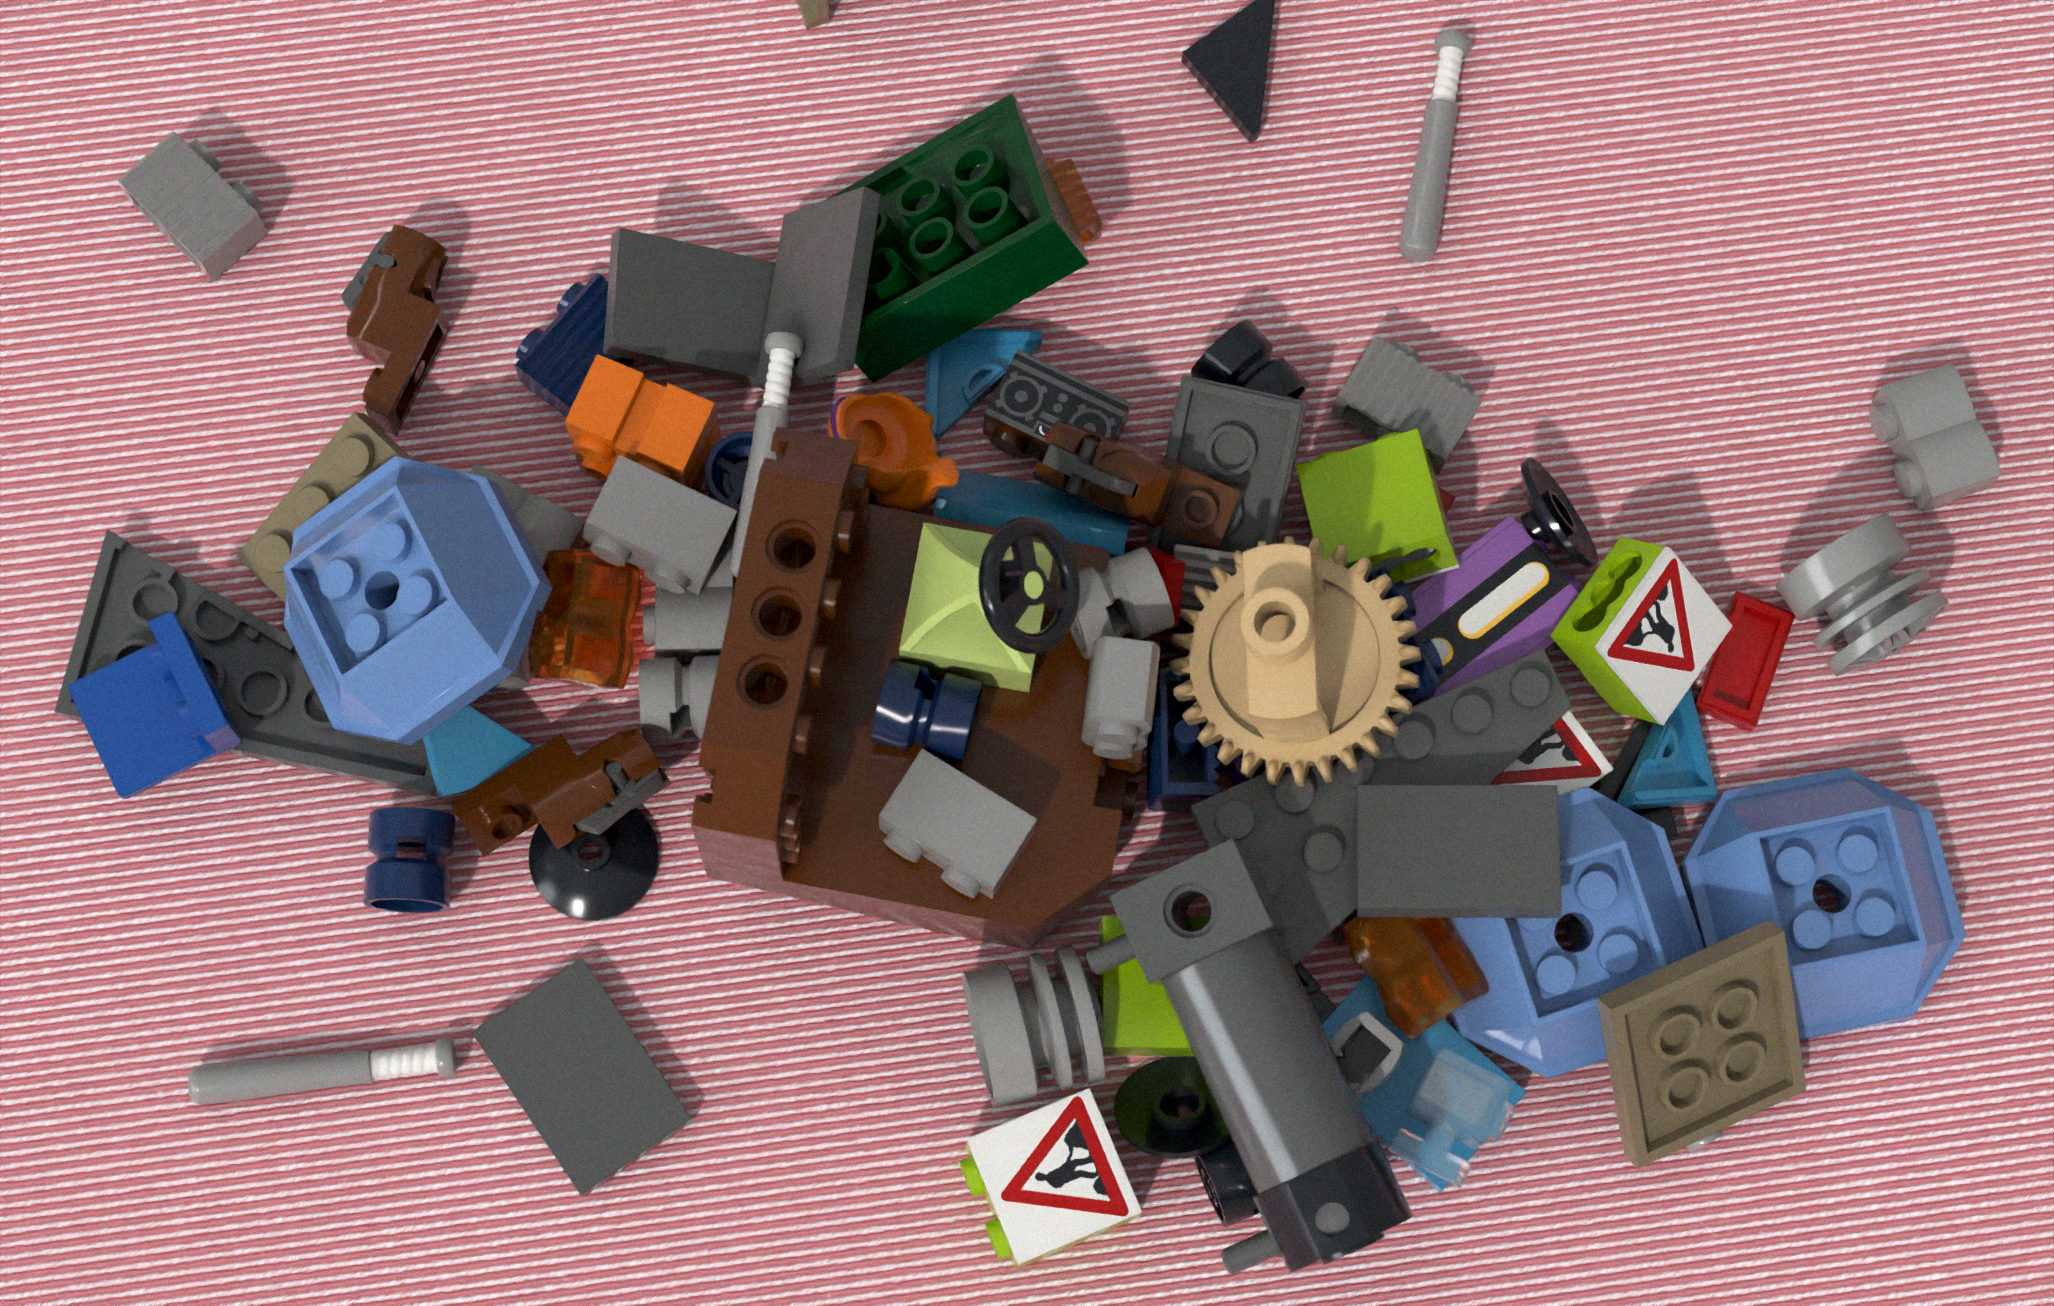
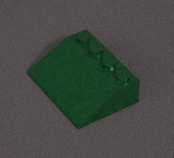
[826,93,1089,383]

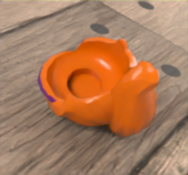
[827,391,960,512]

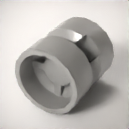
[1056,547,1174,660]
[639,655,720,742]

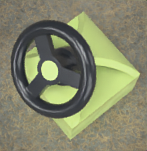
[899,517,1080,693]

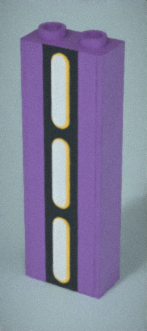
[1216,515,1584,786]

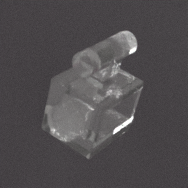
[1388,1047,1516,1188]

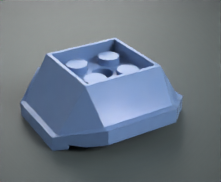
[283,456,553,745]
[1678,767,1966,1041]
[1417,787,1705,1079]

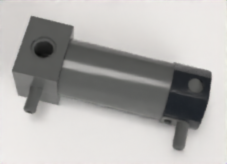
[1086,838,1414,1275]

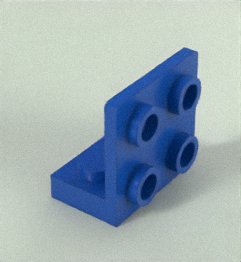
[68,611,243,799]

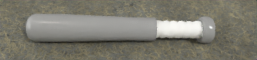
[1399,30,1472,262]
[730,332,804,577]
[188,1037,457,1105]

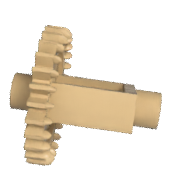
[1169,536,1421,787]

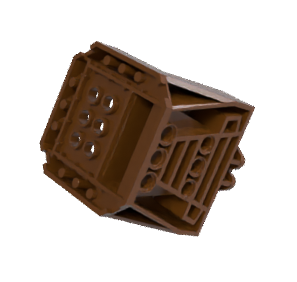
[691,427,1155,950]

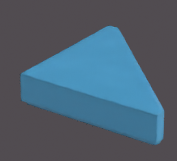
[925,329,1042,442]
[1617,688,1719,810]
[422,706,537,799]

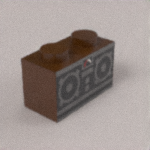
[983,349,1131,461]

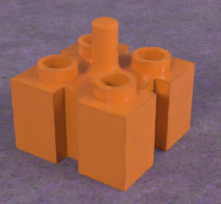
[564,354,722,492]

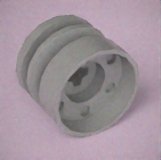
[1775,513,1950,676]
[962,945,1106,1107]

